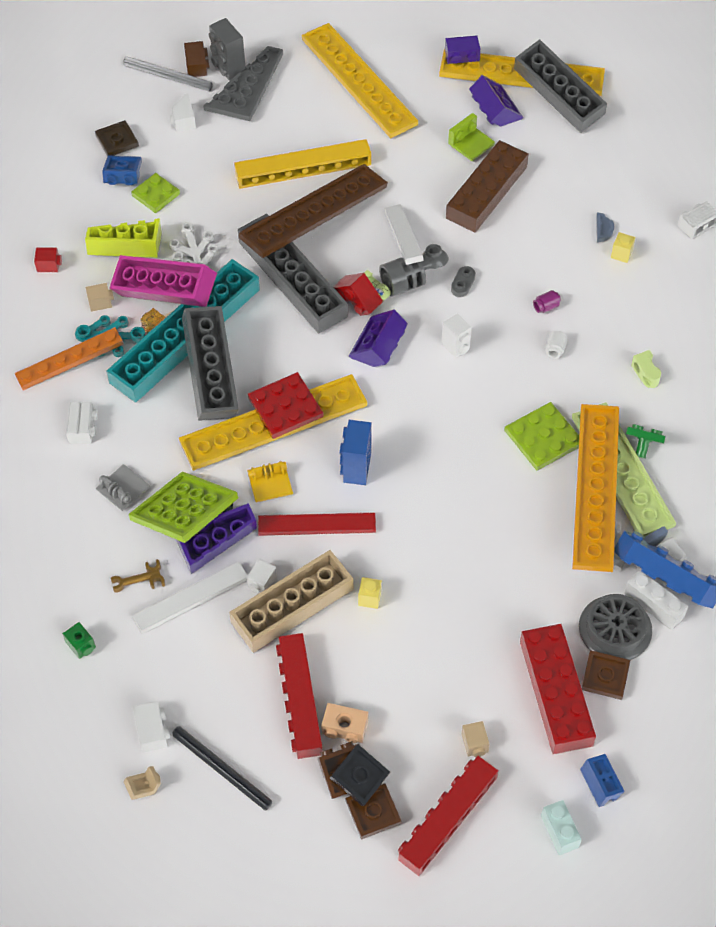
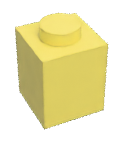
[611,232,636,263]
[358,577,382,609]

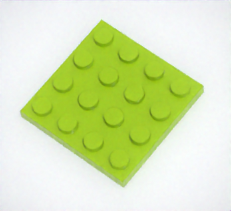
[128,471,239,543]

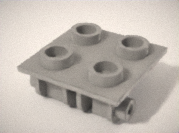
[96,464,150,511]

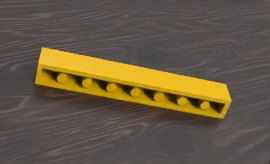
[234,139,371,189]

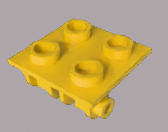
[247,461,293,503]

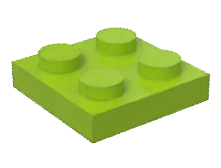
[131,172,180,214]

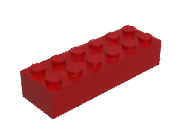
[520,623,596,755]

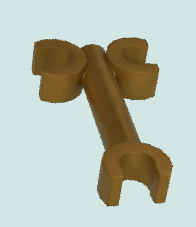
[111,559,165,593]

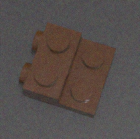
[317,741,357,799]

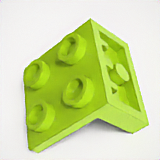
[448,113,495,161]

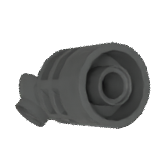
[379,244,449,297]

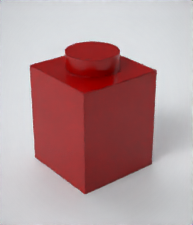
[34,247,62,272]

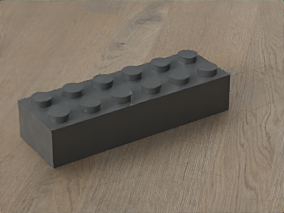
[514,39,607,133]
[182,306,239,421]

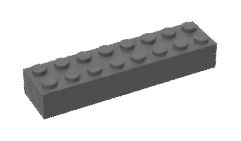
[238,213,348,334]

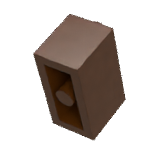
[184,41,210,77]

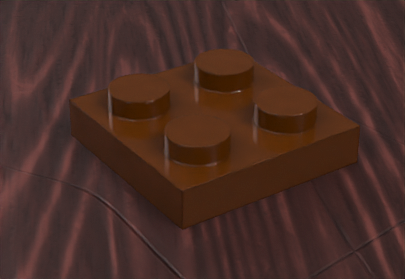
[582,650,631,700]
[345,783,402,840]

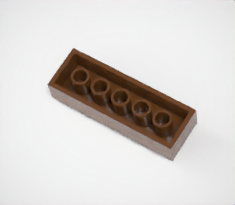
[446,140,529,233]

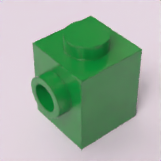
[62,622,96,659]

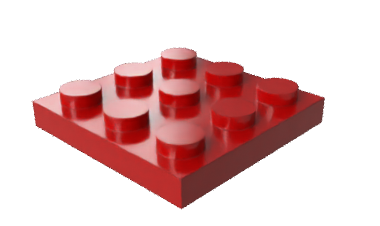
[248,372,324,439]

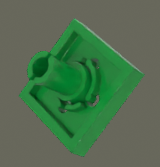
[626,424,666,459]

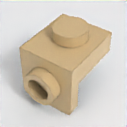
[124,766,161,800]

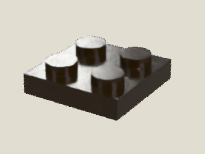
[95,120,139,156]

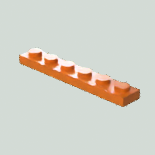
[14,327,124,390]

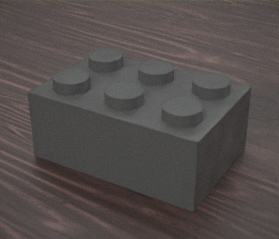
[208,18,246,81]

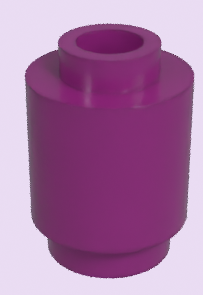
[533,290,561,313]

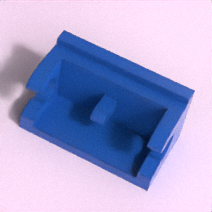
[580,754,625,807]

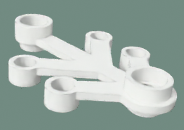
[169,222,218,267]

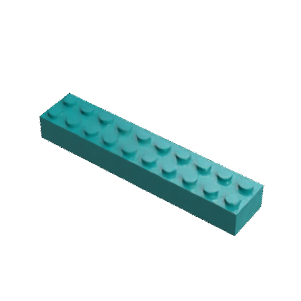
[106,259,260,403]

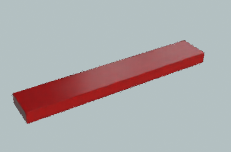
[258,512,376,536]

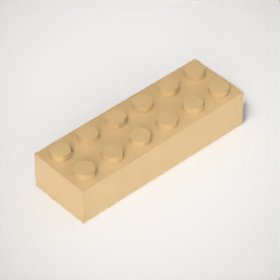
[229,550,354,653]

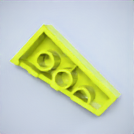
[85,218,162,258]

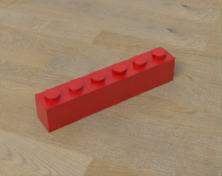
[276,633,323,759]
[398,755,499,876]

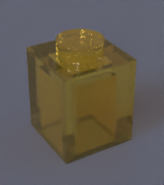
[140,308,166,334]

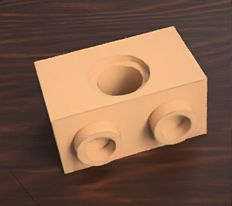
[321,703,369,743]

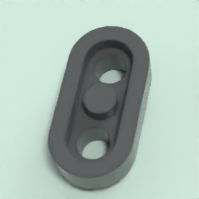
[451,266,476,297]

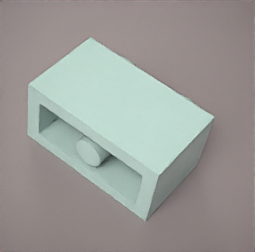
[541,800,582,855]

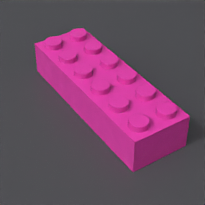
[109,255,217,307]

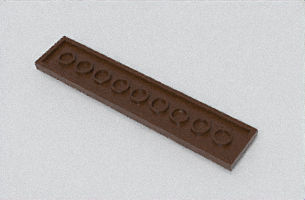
[238,164,388,258]

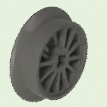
[579,594,652,660]

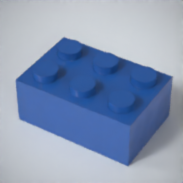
[339,419,372,486]

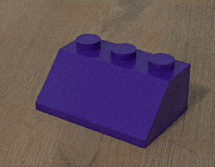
[469,75,524,127]
[349,309,408,367]

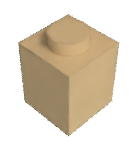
[85,283,114,312]
[461,721,490,757]

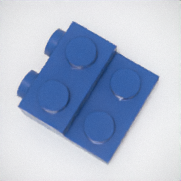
[102,156,142,185]

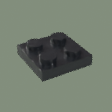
[330,744,390,806]

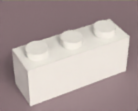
[624,570,688,630]

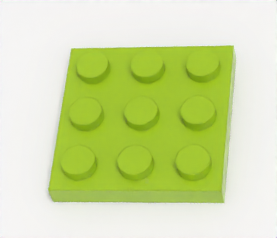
[504,402,579,471]

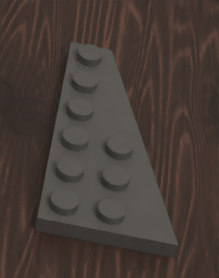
[203,46,283,121]

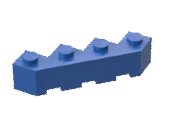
[614,530,716,609]

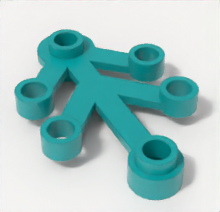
[75,315,146,357]

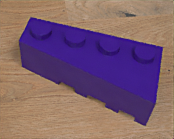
[176,503,257,574]

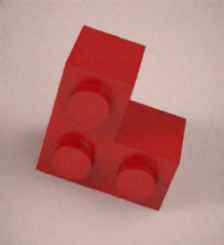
[333,273,384,316]

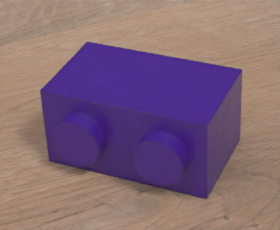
[445,35,481,64]

